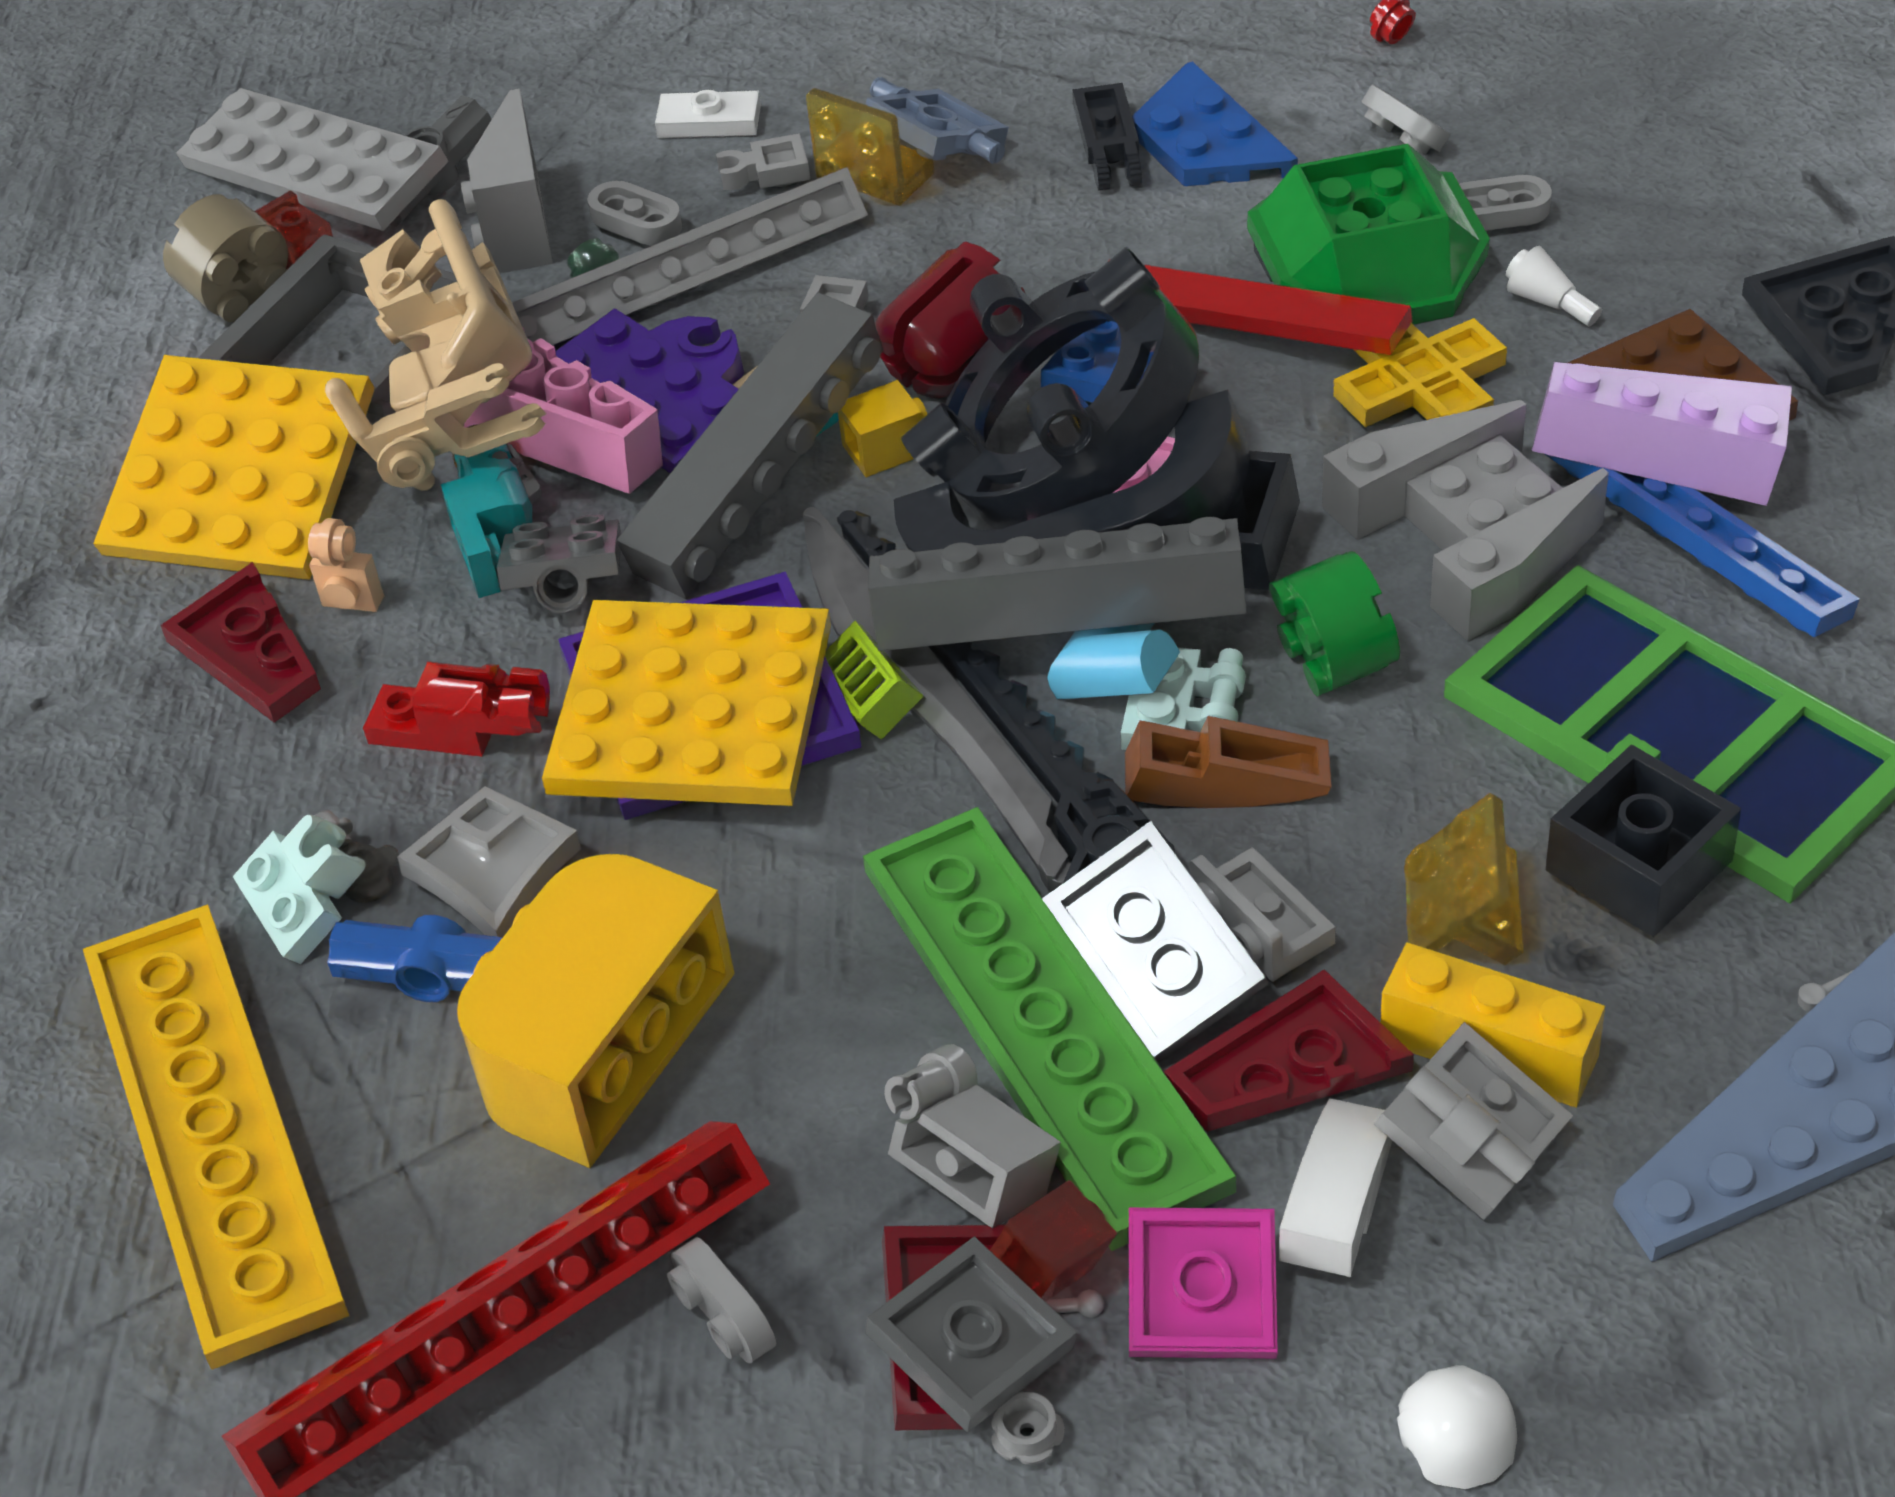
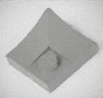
[397,786,581,937]

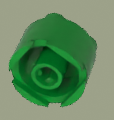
[1269,551,1400,697]

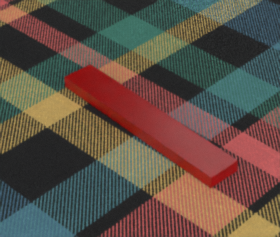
[1109,259,1412,355]

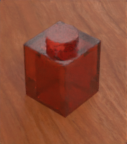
[990,1180,1117,1302]

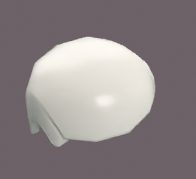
[1397,1365,1517,1489]

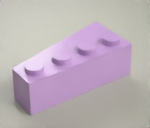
[1532,362,1792,506]

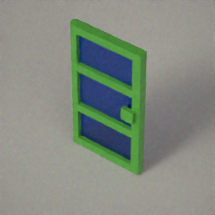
[1444,565,1895,904]

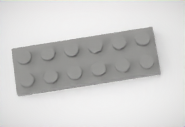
[176,88,448,231]

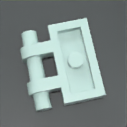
[1121,648,1246,750]

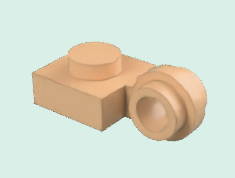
[308,518,384,612]

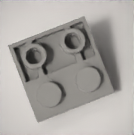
[1374,1022,1573,1220]

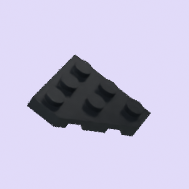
[1742,236,1895,396]

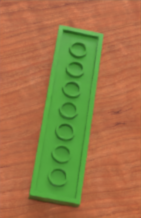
[863,807,1236,1251]

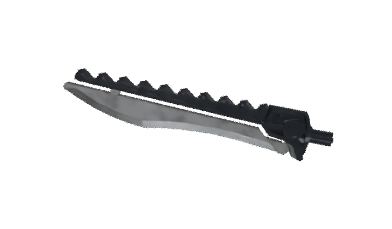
[803,507,1175,892]

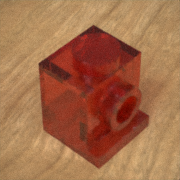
[255,190,333,270]

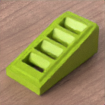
[825,620,924,740]

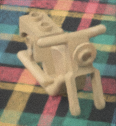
[325,199,546,491]

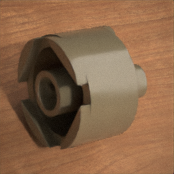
[163,194,288,322]

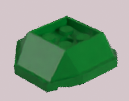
[1247,143,1490,324]

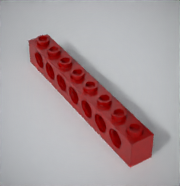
[221,1121,770,1497]

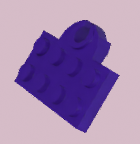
[556,308,745,473]

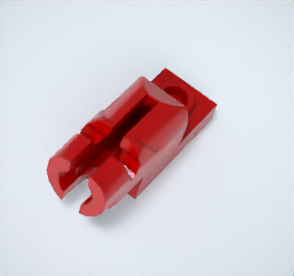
[363,662,550,757]

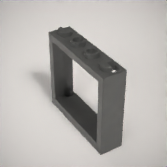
[198,234,457,453]

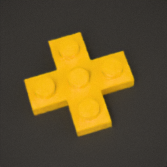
[1333,318,1507,427]

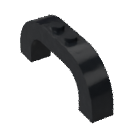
[894,389,1249,552]

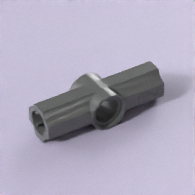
[389,95,492,227]

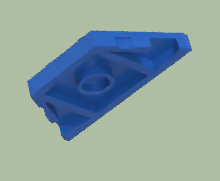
[1132,61,1298,186]

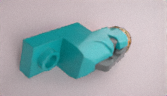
[440,424,542,598]

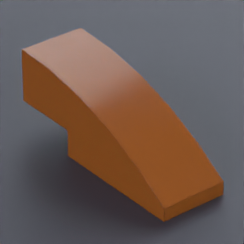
[1125,716,1332,808]

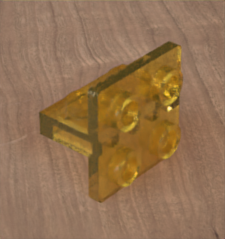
[1404,793,1524,965]

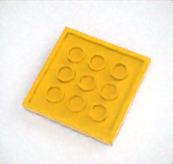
[93,355,375,580]
[542,600,831,806]

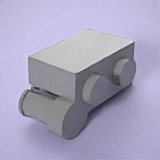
[884,1044,1061,1229]

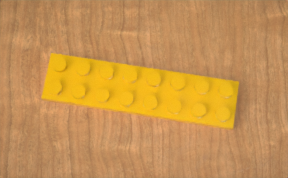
[83,904,350,1370]

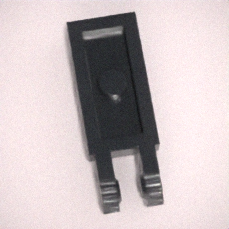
[1072,83,1142,191]

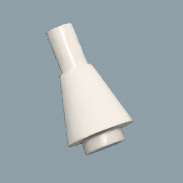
[1506,246,1602,327]

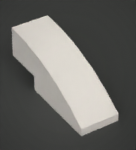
[1279,1098,1392,1277]

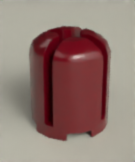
[875,241,1026,399]

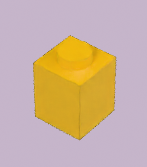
[838,380,927,477]

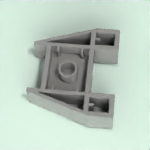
[1322,400,1609,642]

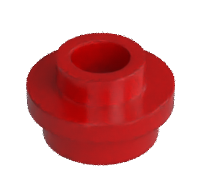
[1370,0,1416,45]

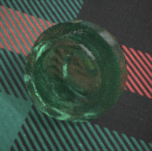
[567,238,619,278]

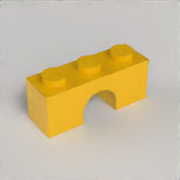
[1380,942,1605,1108]

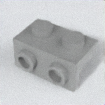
[1189,847,1336,982]

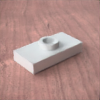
[655,90,761,138]

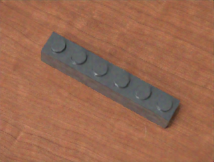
[616,292,884,599]
[868,517,1246,651]

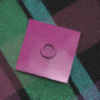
[1129,1207,1278,1359]

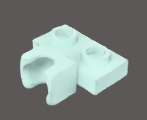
[233,815,365,964]

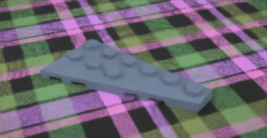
[1613,933,1895,1262]

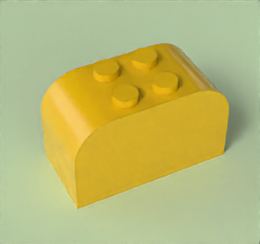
[457,854,735,1168]

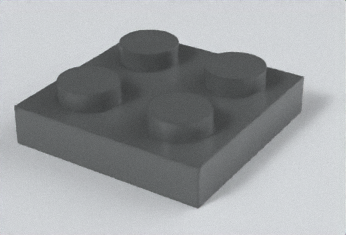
[865,1237,1077,1433]

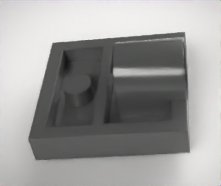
[497,515,621,613]

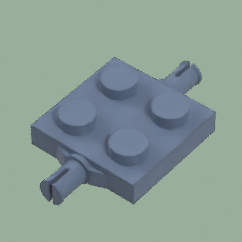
[863,77,1009,164]

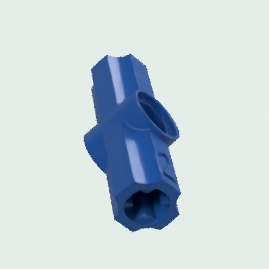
[327,915,503,1002]

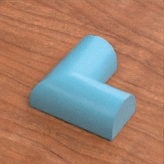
[1047,623,1180,699]

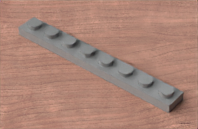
[512,167,868,346]

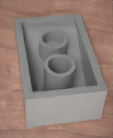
[461,89,553,273]

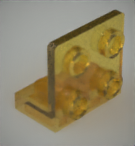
[806,88,934,206]

